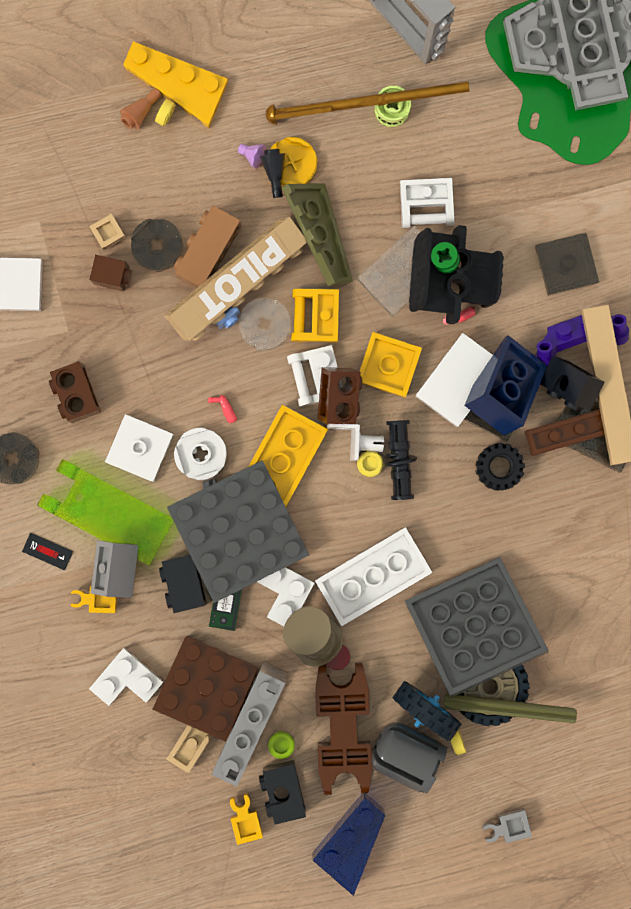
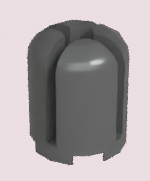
[371,722,448,794]

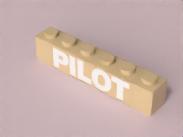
[164,216,307,341]

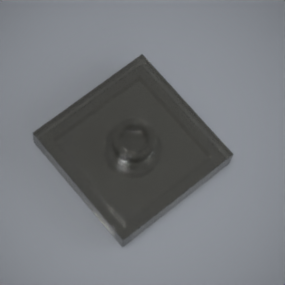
[535,233,599,296]

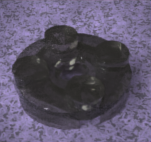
[131,219,184,272]
[0,432,39,485]

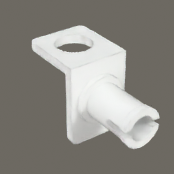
[326,424,384,461]

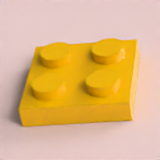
[359,332,422,398]

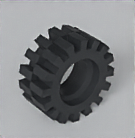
[475,443,525,491]

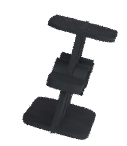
[409,225,504,325]

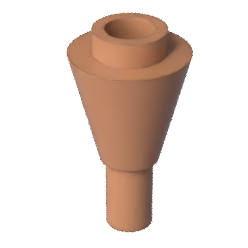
[120,88,162,130]

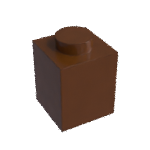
[89,254,132,291]

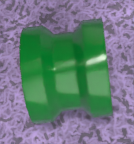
[431,242,460,273]

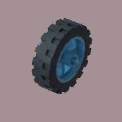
[392,681,462,741]

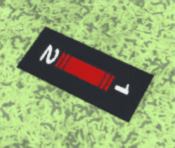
[22,533,73,570]

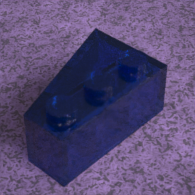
[312,793,385,896]

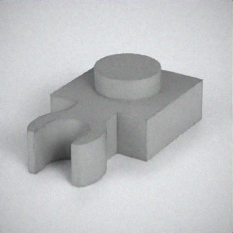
[482,808,532,843]

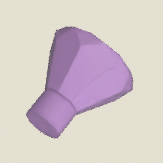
[238,144,267,169]

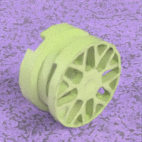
[375,86,411,127]

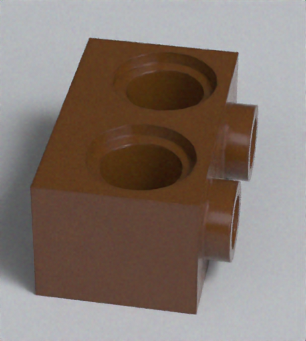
[49,361,101,423]
[317,367,362,424]

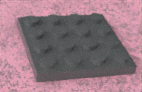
[167,460,309,603]
[405,557,549,698]

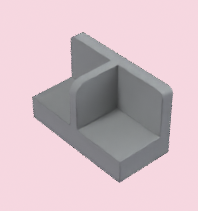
[91,541,138,598]

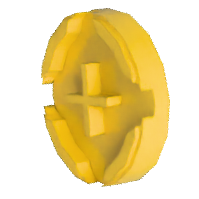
[271,137,318,187]

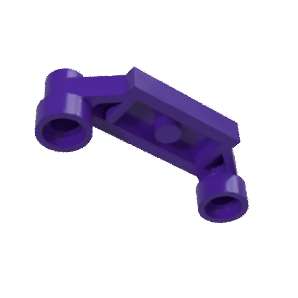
[535,314,629,368]

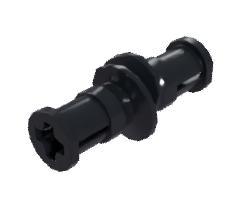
[383,420,417,500]

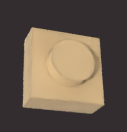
[89,214,126,250]

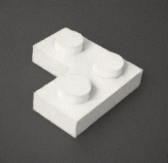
[257,567,314,626]
[89,647,164,706]

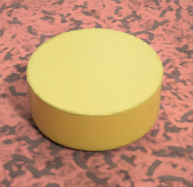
[155,99,176,126]
[357,451,383,477]
[451,730,467,755]

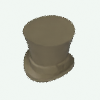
[283,606,344,667]

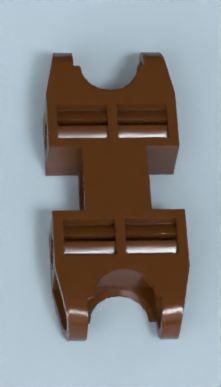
[315,662,372,795]

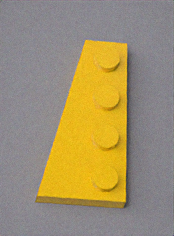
[123,41,228,128]

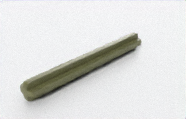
[443,694,577,723]

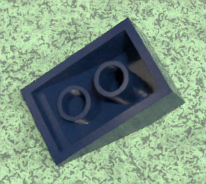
[464,335,547,435]

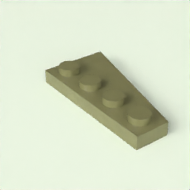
[282,183,353,286]

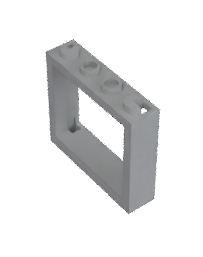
[368,0,456,65]
[211,662,287,787]

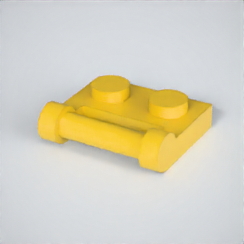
[291,289,339,343]

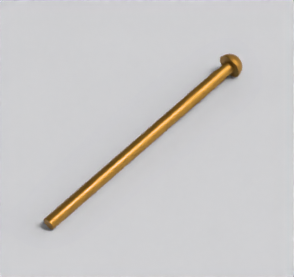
[265,81,470,125]

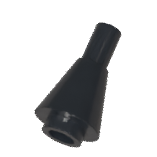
[260,149,285,198]

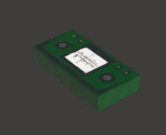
[209,589,242,631]

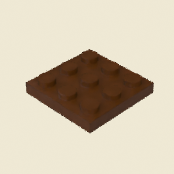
[152,636,258,742]

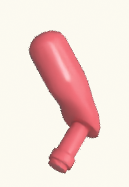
[443,306,476,324]
[208,395,237,424]

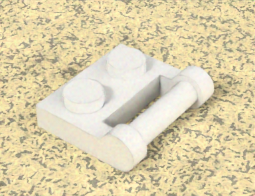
[400,178,454,228]
[287,345,343,407]

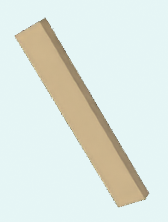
[581,305,631,465]

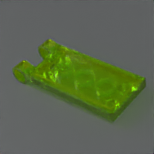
[37,459,174,565]

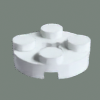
[174,428,227,480]

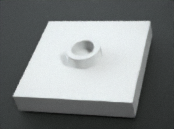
[105,414,174,482]

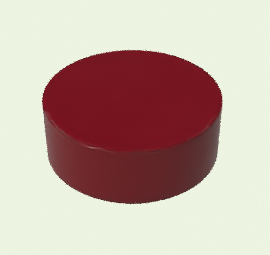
[326,645,350,670]

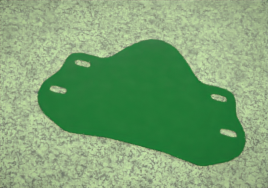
[485,0,631,165]

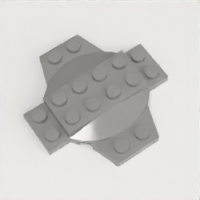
[503,0,631,111]

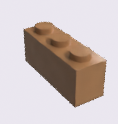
[174,205,242,288]

